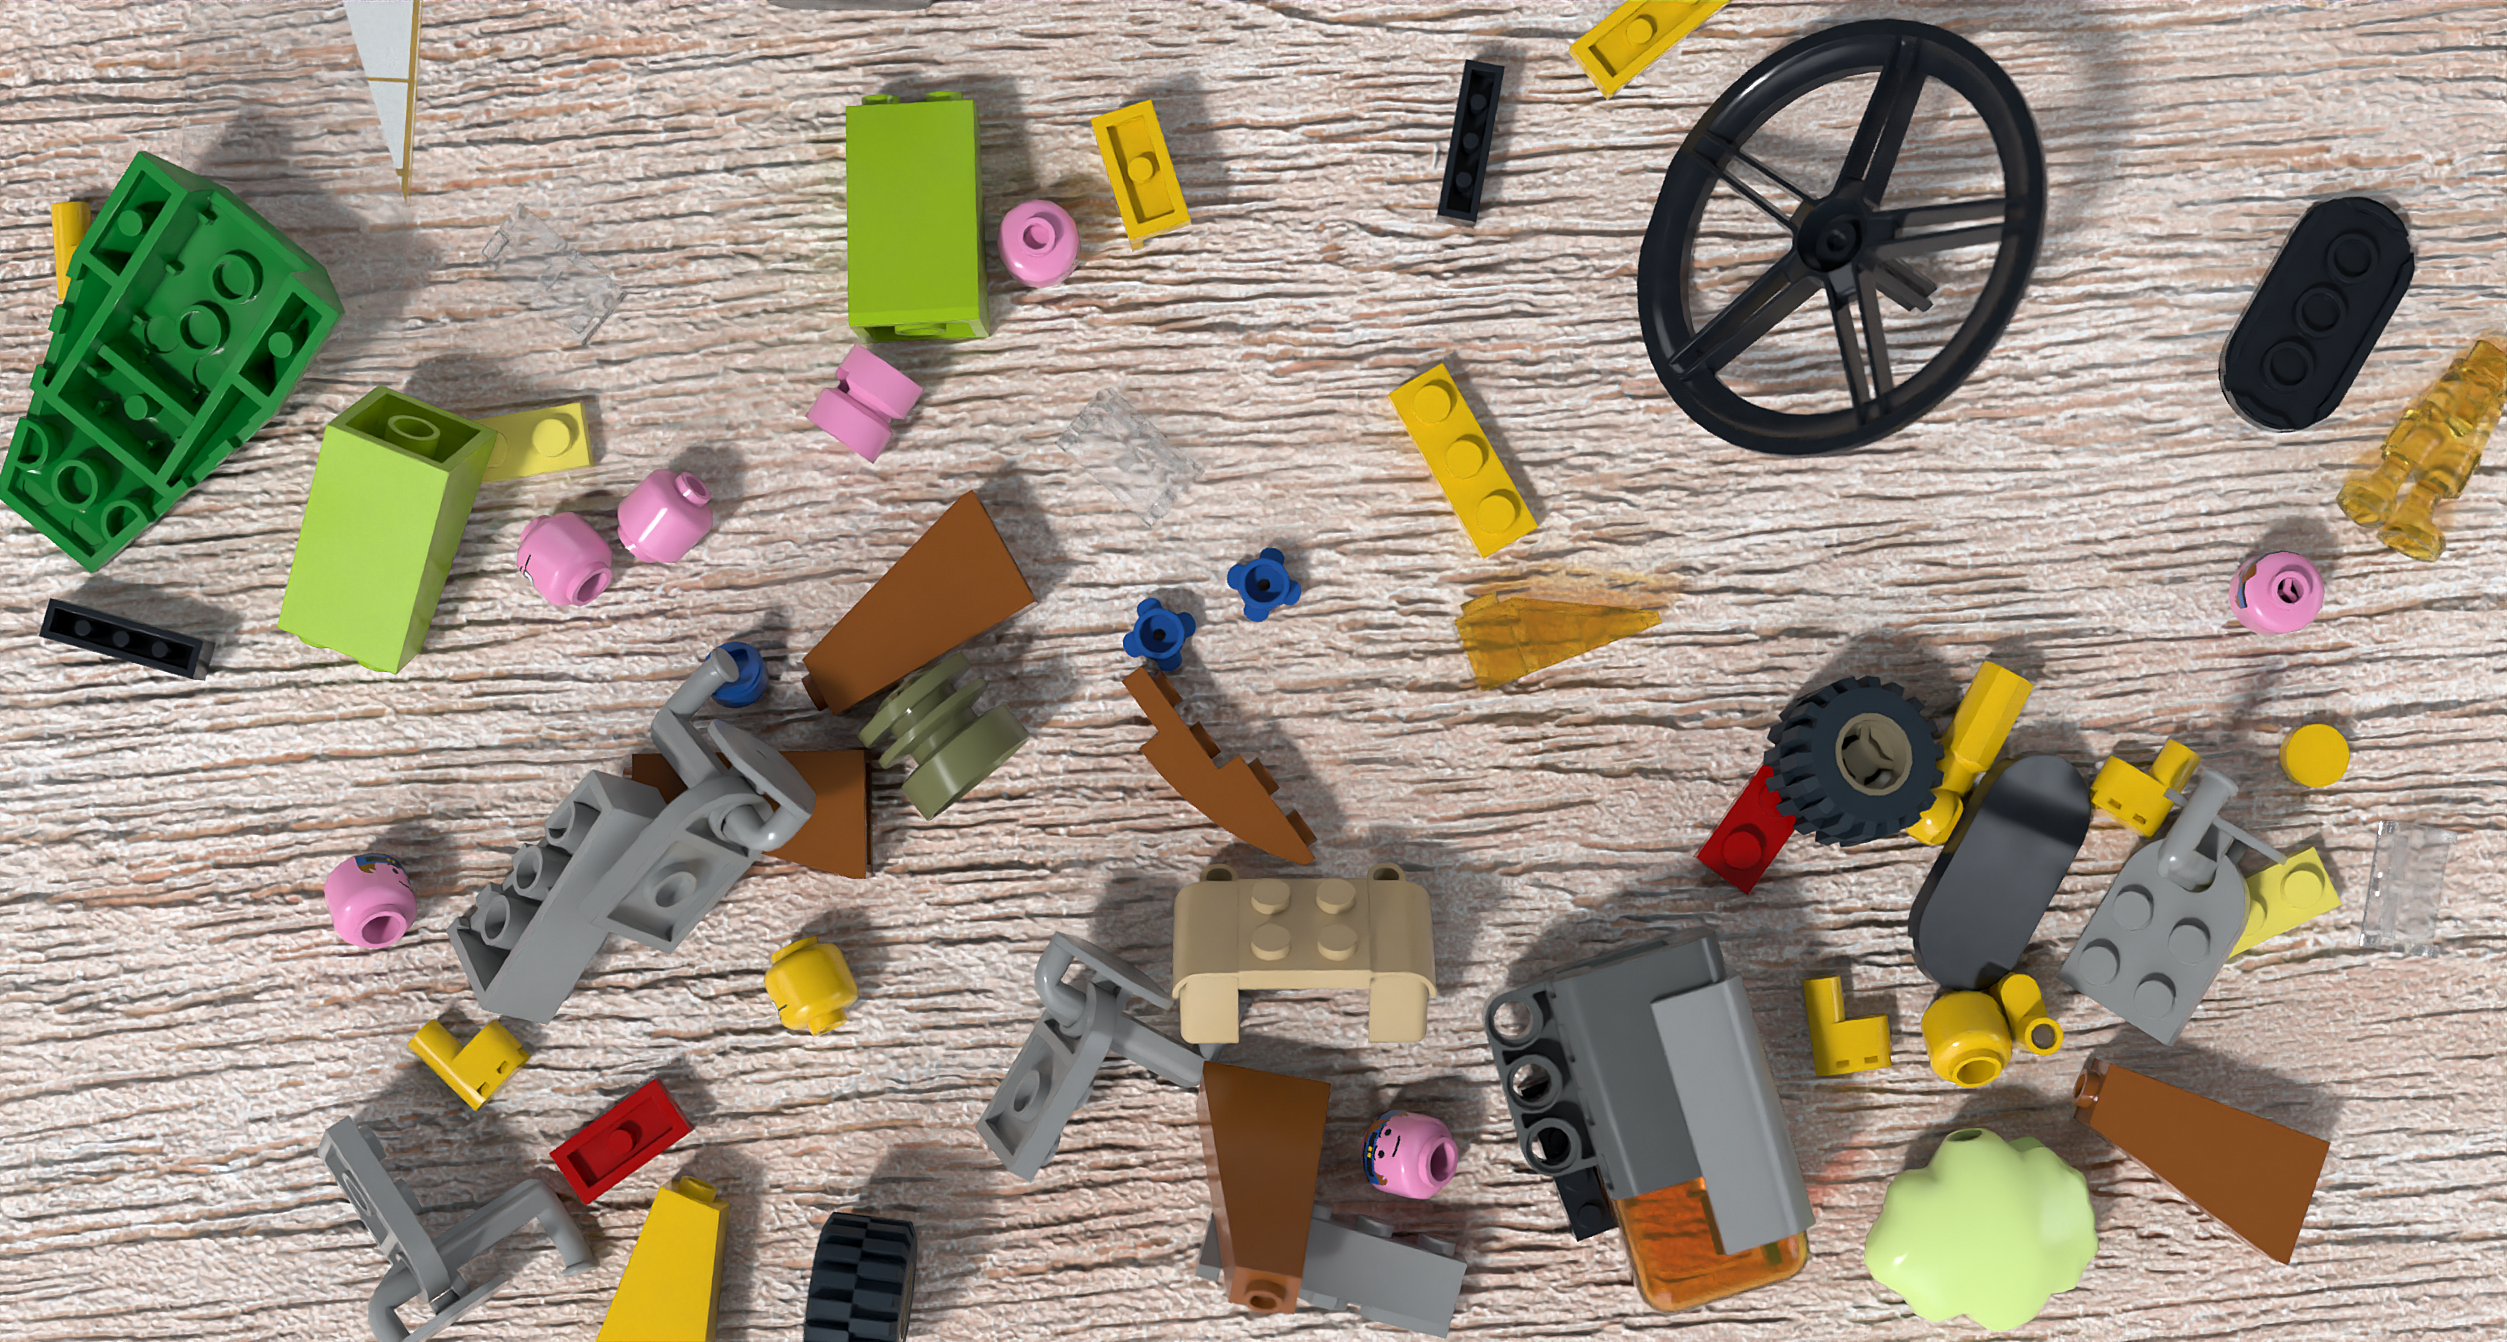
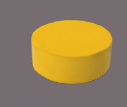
[2279,724,2350,788]

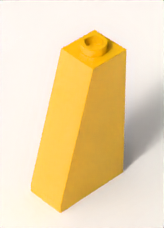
[595,1175,730,1342]

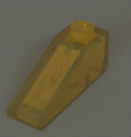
[1450,591,1662,694]

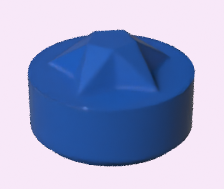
[704,642,769,709]

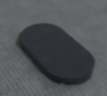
[2218,196,2415,433]
[1908,750,2091,992]

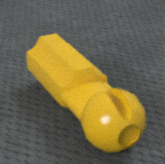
[1905,660,2034,846]

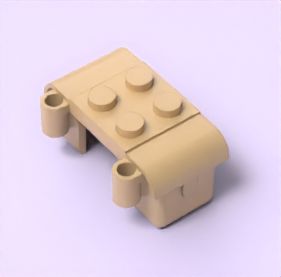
[1172,863,1437,1043]

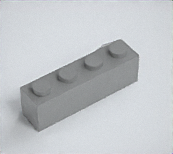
[446,769,667,1025]
[1195,1200,1467,1339]

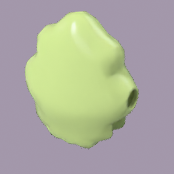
[1864,1128,2100,1331]

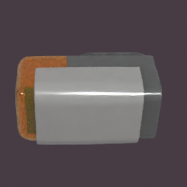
[1482,926,1816,1315]

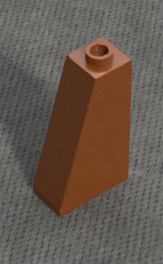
[801,490,1040,717]
[622,750,873,879]
[2072,1058,2331,1265]
[1196,1060,1331,1315]

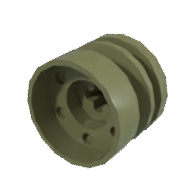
[857,651,1032,821]

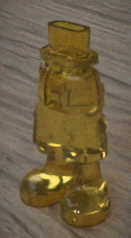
[2336,340,2507,563]

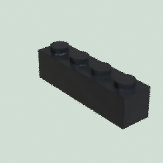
[1435,59,1505,229]
[39,598,216,681]
[1517,1076,1615,1242]

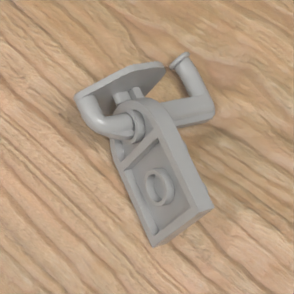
[577,647,816,955]
[2056,767,2289,1047]
[975,931,1253,1182]
[317,1115,600,1342]

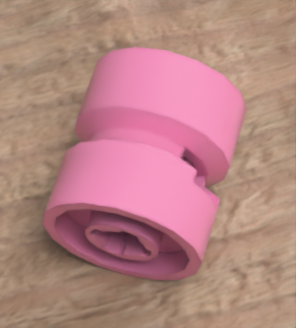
[805,343,924,464]

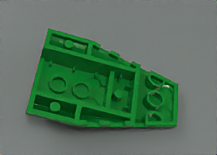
[0,151,345,573]

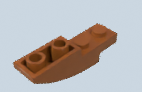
[1122,666,1318,866]

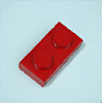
[1693,761,1796,895]
[549,1077,695,1206]

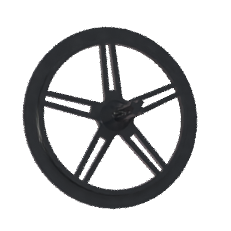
[1637,19,2048,459]

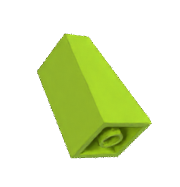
[845,91,990,344]
[277,385,498,675]

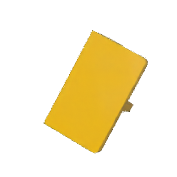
[1090,99,1191,252]

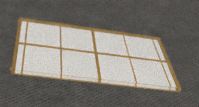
[180,0,423,381]

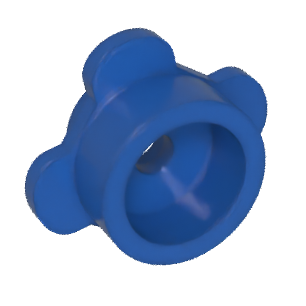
[1227,548,1301,622]
[1123,598,1196,672]

